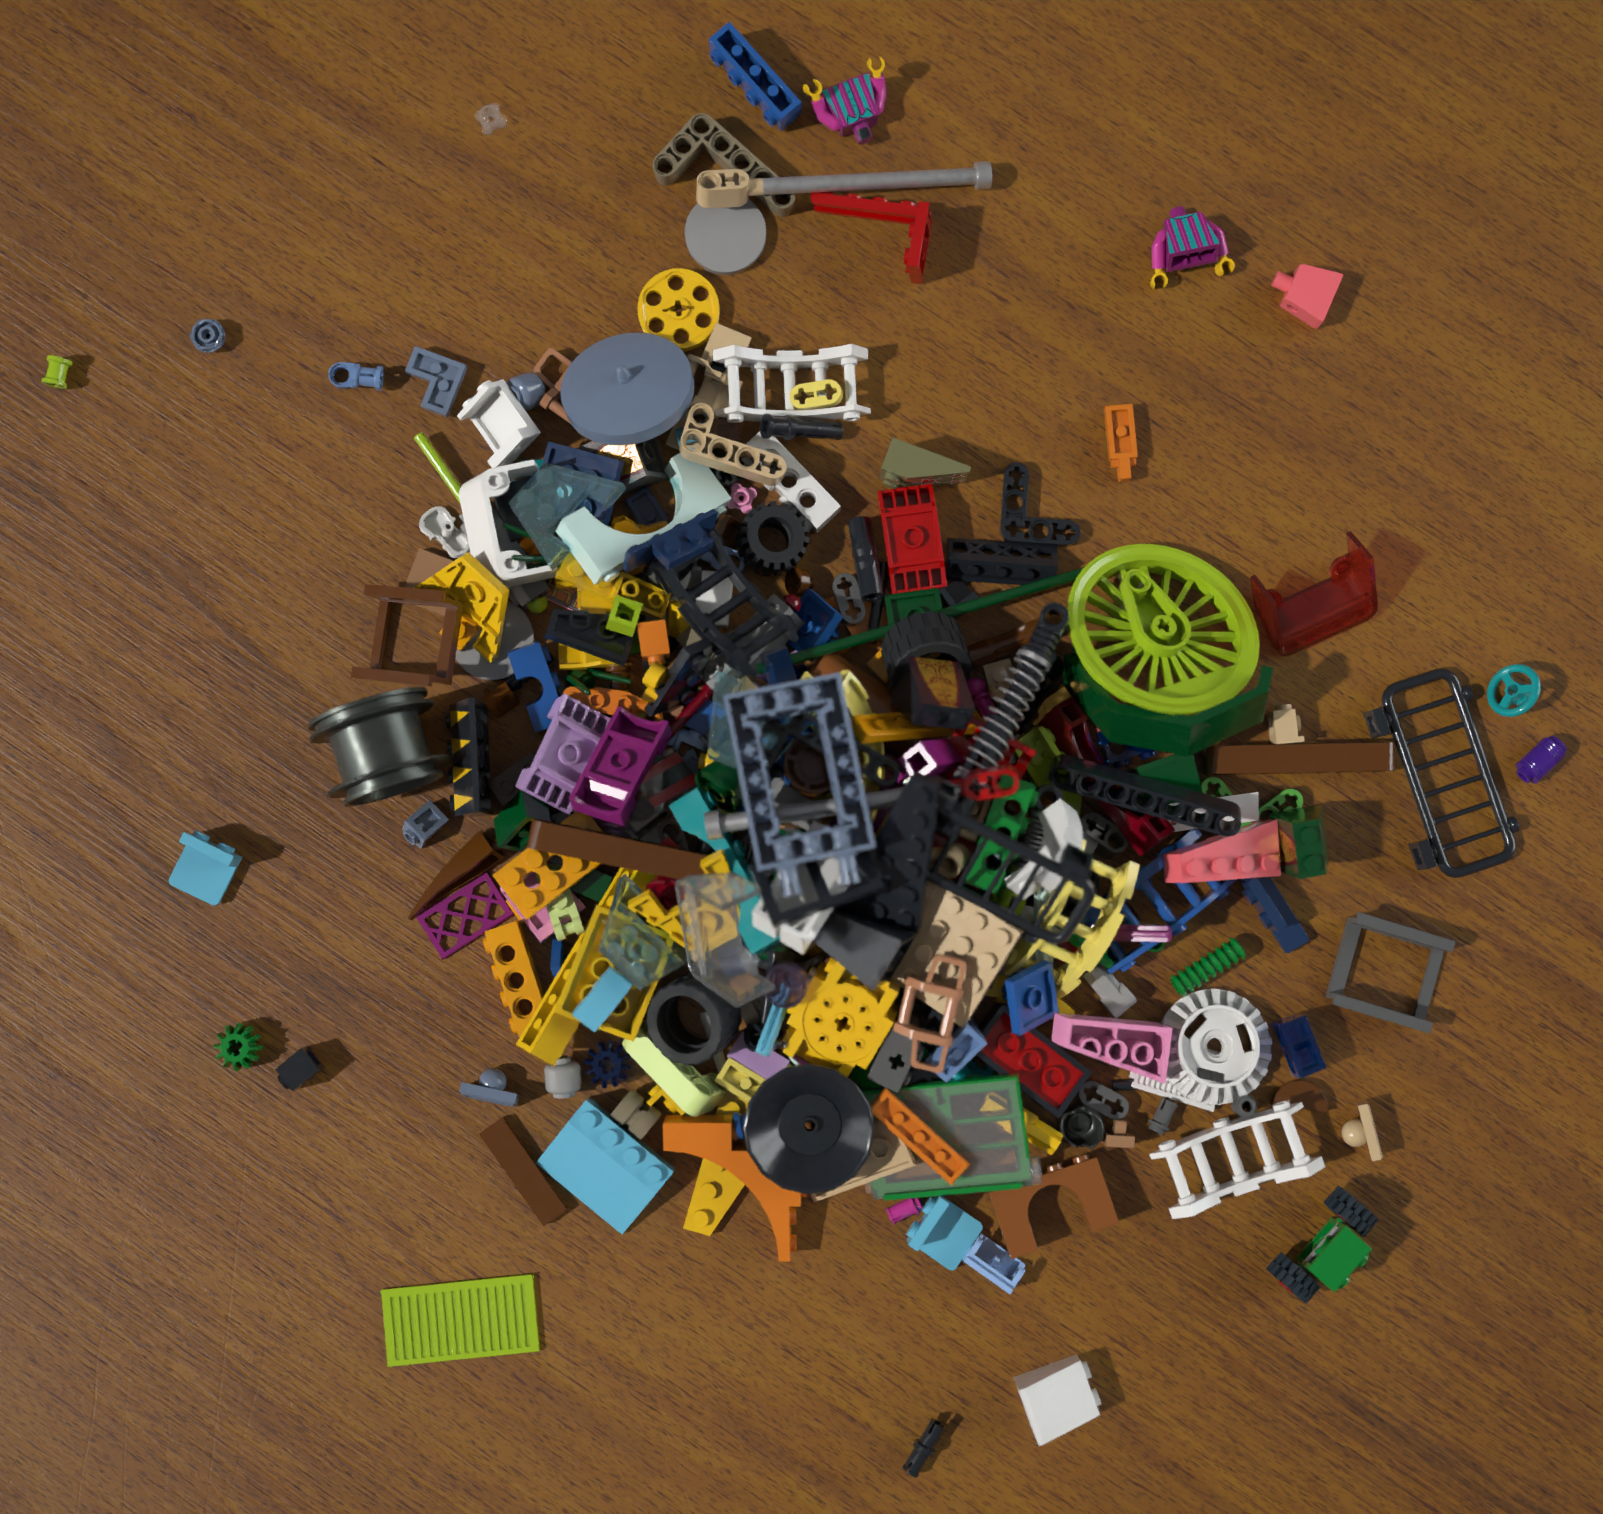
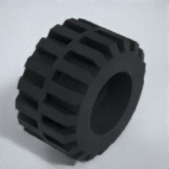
[736,501,809,577]

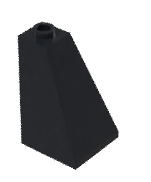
[812,906,918,991]

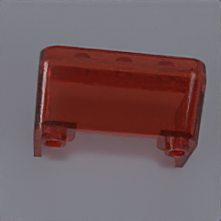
[1250,531,1378,657]

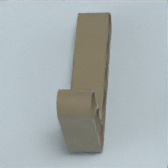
[653,113,795,217]

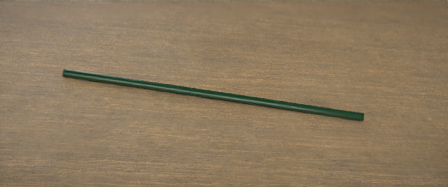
[756,567,1084,675]

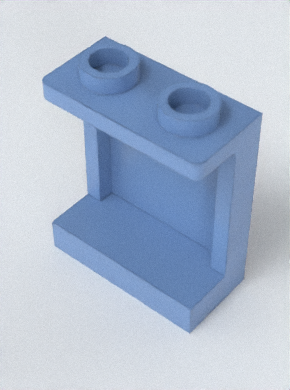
[923,1016,987,1083]

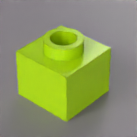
[606,595,643,637]

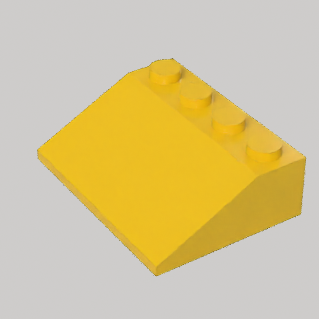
[554,905,674,1042]

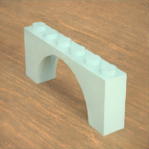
[556,446,732,585]

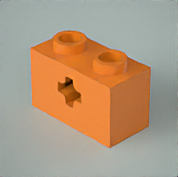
[637,620,670,666]

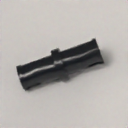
[902,1418,947,1478]

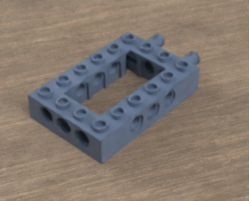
[723,672,876,897]

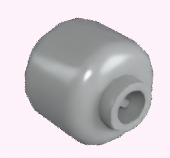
[544,1055,582,1099]

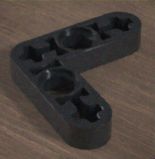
[1000,462,1080,547]

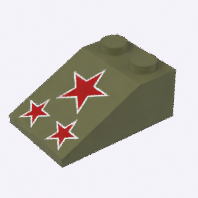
[879,438,971,489]

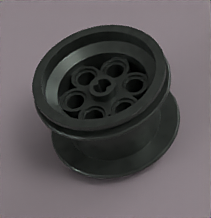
[307,687,452,807]

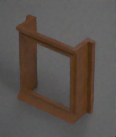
[351,584,464,687]

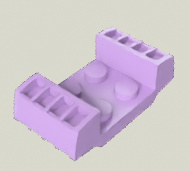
[515,694,611,815]

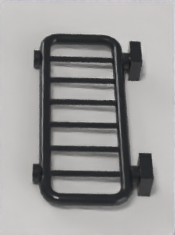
[1363,668,1519,878]
[928,775,1096,944]

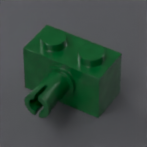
[493,790,551,852]

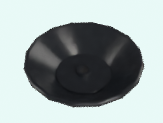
[743,1063,875,1194]

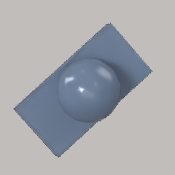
[459,1068,519,1108]

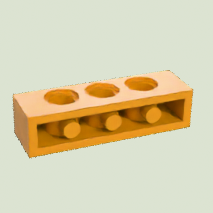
[483,921,544,1038]

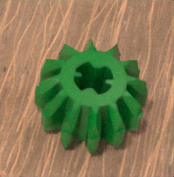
[213,1023,263,1071]

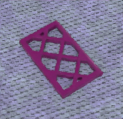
[416,873,514,960]

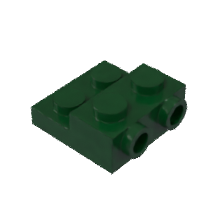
[884,588,942,654]

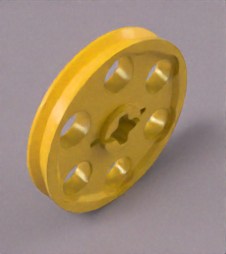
[637,268,720,352]

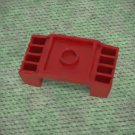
[877,483,947,594]

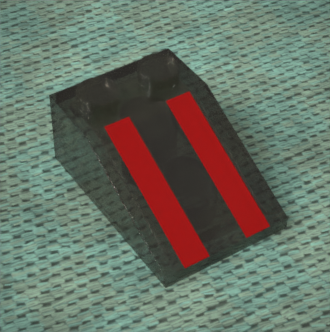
[626,746,706,840]

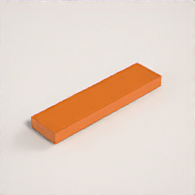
[870,1087,970,1185]

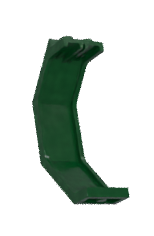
[1063,645,1273,756]

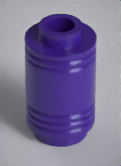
[1516,736,1567,784]

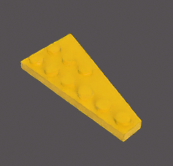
[683,1091,748,1236]

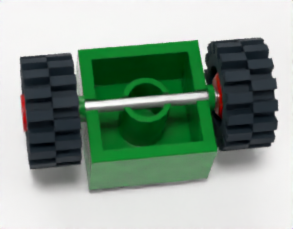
[1266,1185,1379,1304]

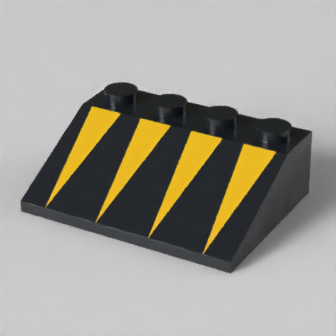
[446,698,493,817]

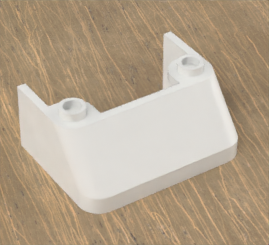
[459,460,558,587]

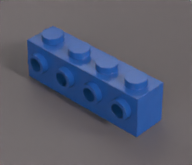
[709,22,801,131]

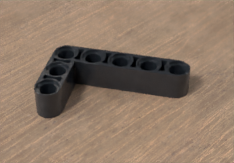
[761,713,900,788]

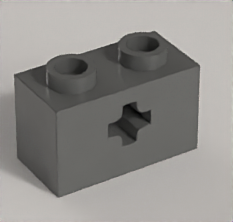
[867,1022,925,1093]

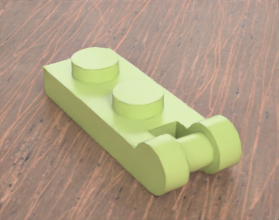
[535,863,585,941]

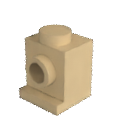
[1267,704,1304,745]

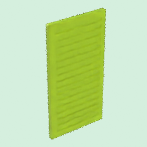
[380,1274,540,1367]

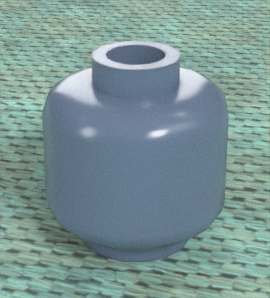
[506,372,546,411]

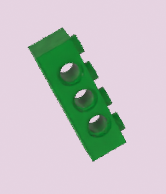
[965,774,1039,894]

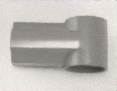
[1082,962,1137,1018]

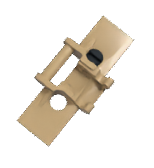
[666,323,752,451]

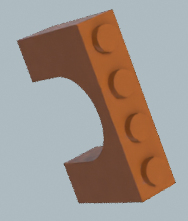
[988,1154,1120,1259]

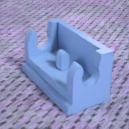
[962,1232,1025,1294]

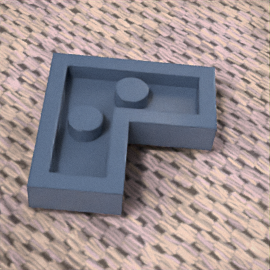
[405,346,468,418]

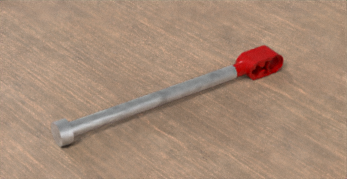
[704,765,1019,841]

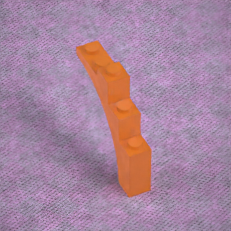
[663,1115,807,1262]

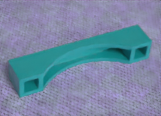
[669,788,781,955]

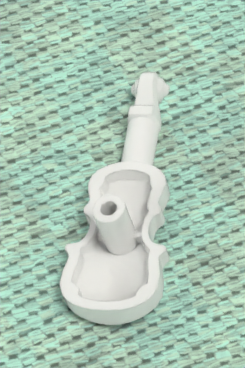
[419,506,471,558]

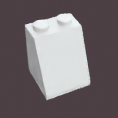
[1013,1354,1102,1446]

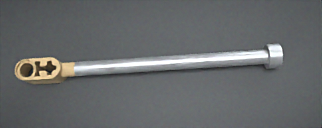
[696,161,992,208]

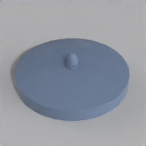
[561,333,695,445]

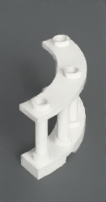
[713,344,871,423]
[1149,1100,1325,1219]

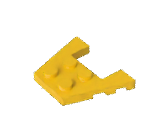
[414,552,509,663]
[628,848,740,957]

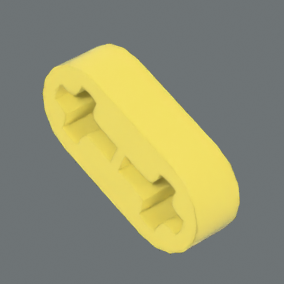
[790,379,843,410]

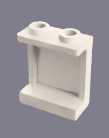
[457,379,541,468]

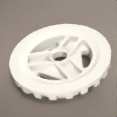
[1161,989,1272,1105]

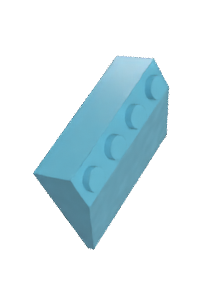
[536,1097,675,1234]

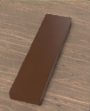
[479,1117,567,1226]

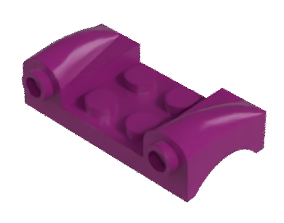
[569,706,672,826]

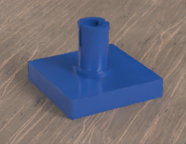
[787,588,843,663]
[1001,960,1059,1035]

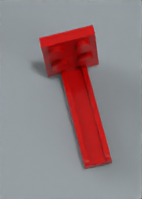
[811,192,933,284]

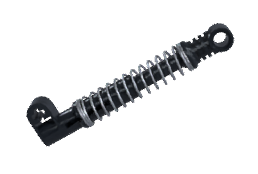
[935,602,1069,841]

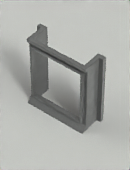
[1325,912,1456,1033]

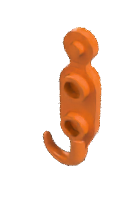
[563,686,663,722]

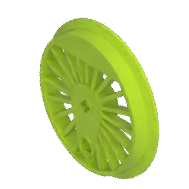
[1067,544,1260,715]

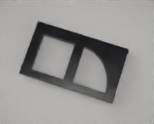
[749,851,884,928]

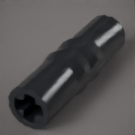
[848,516,884,602]

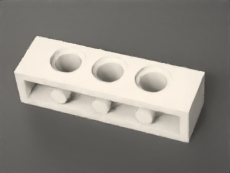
[741,432,841,533]

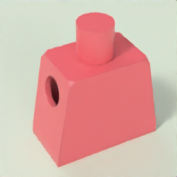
[1271,264,1343,329]

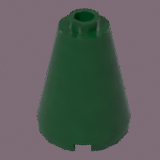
[695,739,769,813]

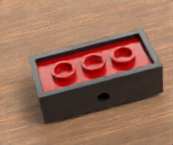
[975,1003,1092,1118]

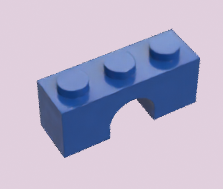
[507,641,561,732]

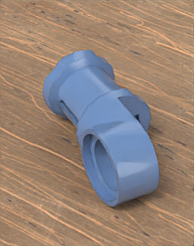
[328,362,384,391]

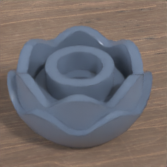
[190,319,225,353]

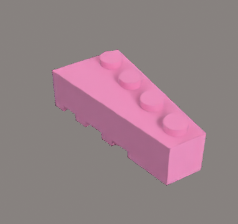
[1051,1013,1173,1084]

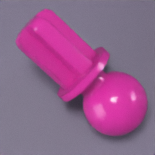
[967,677,997,722]

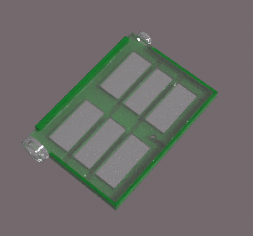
[860,1073,1042,1201]

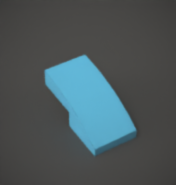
[572,966,633,1032]

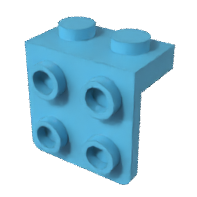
[169,830,243,905]
[906,1196,983,1271]

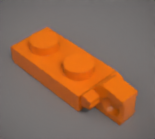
[1104,404,1138,482]

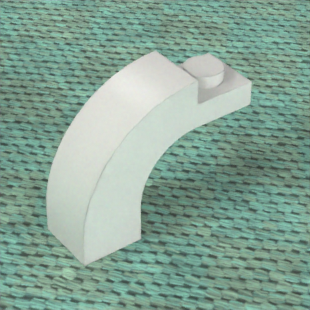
[1005,798,1083,899]

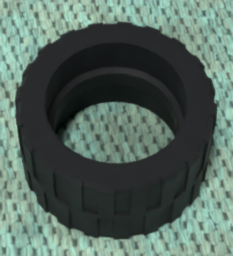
[881,612,973,689]
[646,971,742,1066]

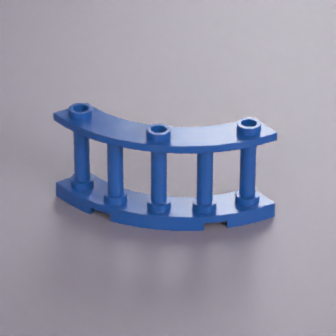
[1080,829,1236,974]

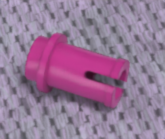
[886,1198,923,1225]

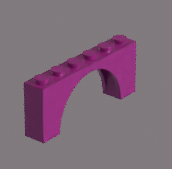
[823,738,963,834]

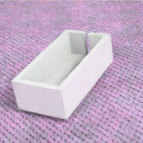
[752,821,852,954]

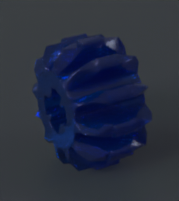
[584,1040,632,1088]

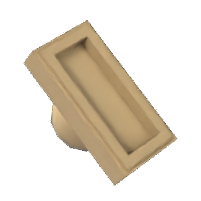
[1341,1100,1383,1161]

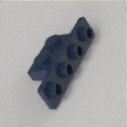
[623,509,718,573]
[1238,877,1309,953]

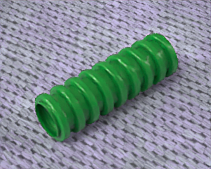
[1170,937,1246,997]

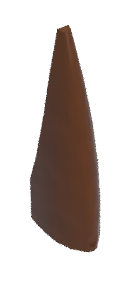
[408,830,504,921]

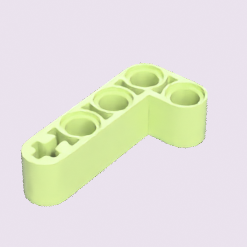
[622,1020,728,1116]

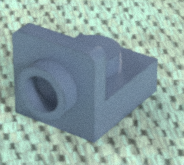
[402,800,449,849]

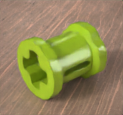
[41,355,72,389]

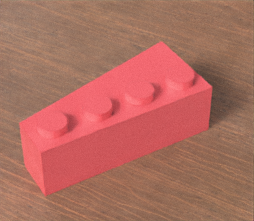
[1163,819,1281,883]

